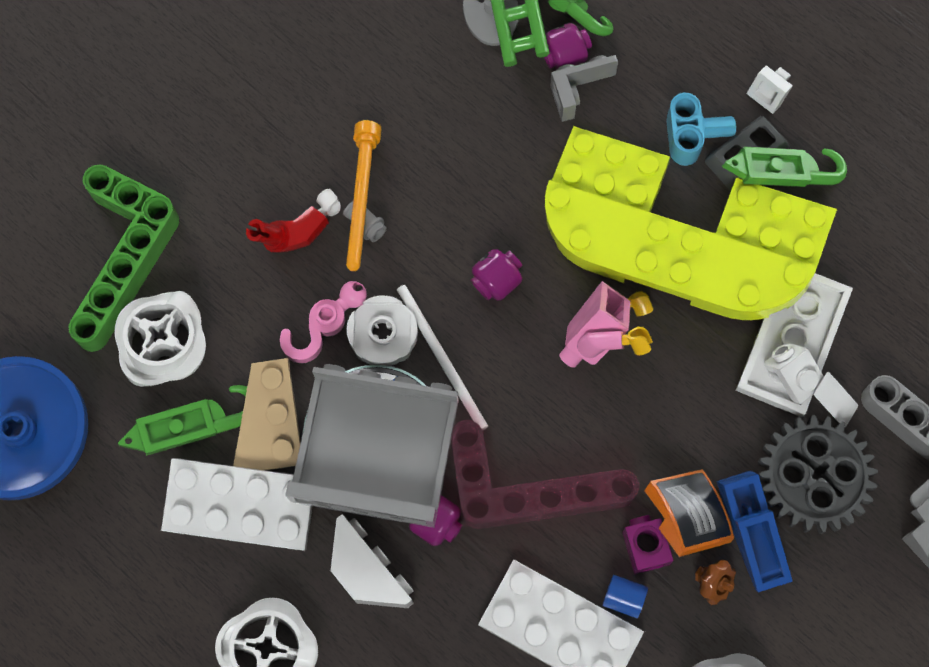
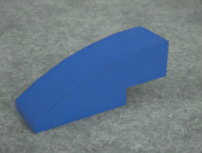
[717,471,793,592]

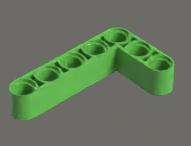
[69,165,179,352]

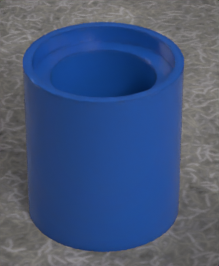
[602,574,648,619]

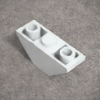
[330,514,414,608]

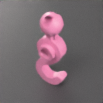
[280,281,367,363]

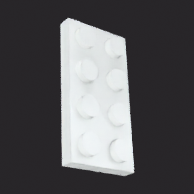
[735,273,853,418]
[161,458,312,551]
[478,560,644,667]

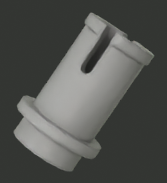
[343,201,387,242]

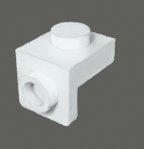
[764,343,824,404]

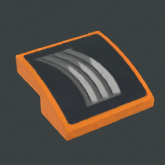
[644,469,734,557]

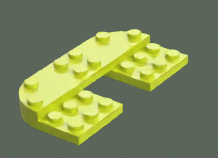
[545,126,837,320]

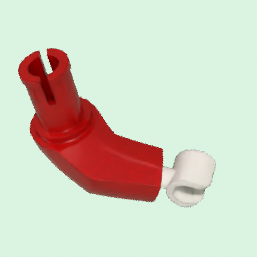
[246,189,341,253]

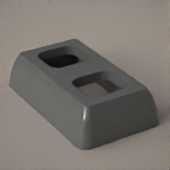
[705,116,789,191]

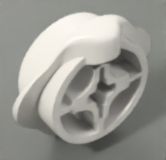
[115,291,206,387]
[215,598,318,667]

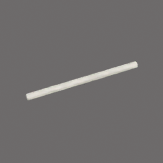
[397,285,488,432]

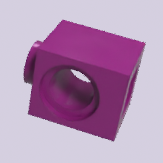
[622,515,673,575]

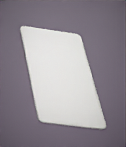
[814,372,858,427]

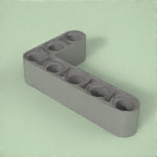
[861,375,929,460]

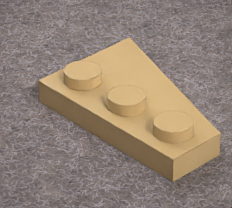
[233,358,301,470]

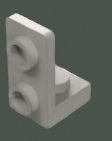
[550,55,618,122]

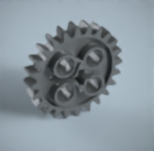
[757,415,878,534]

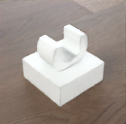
[746,66,793,114]

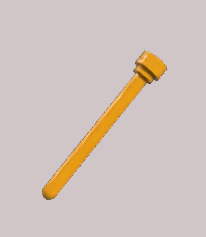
[346,120,381,271]

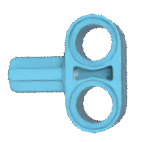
[666,93,736,166]

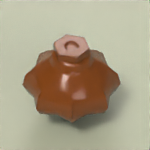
[695,560,736,605]

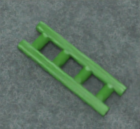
[490,0,550,67]

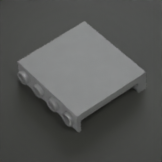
[285,364,459,528]

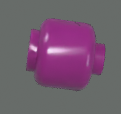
[544,23,592,70]
[470,249,523,301]
[409,495,463,546]

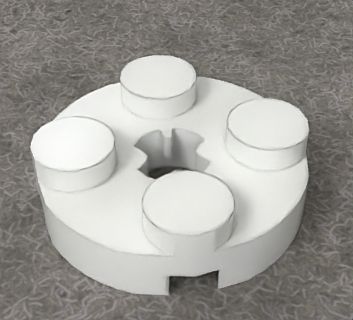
[347,295,418,366]

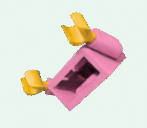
[559,281,653,368]

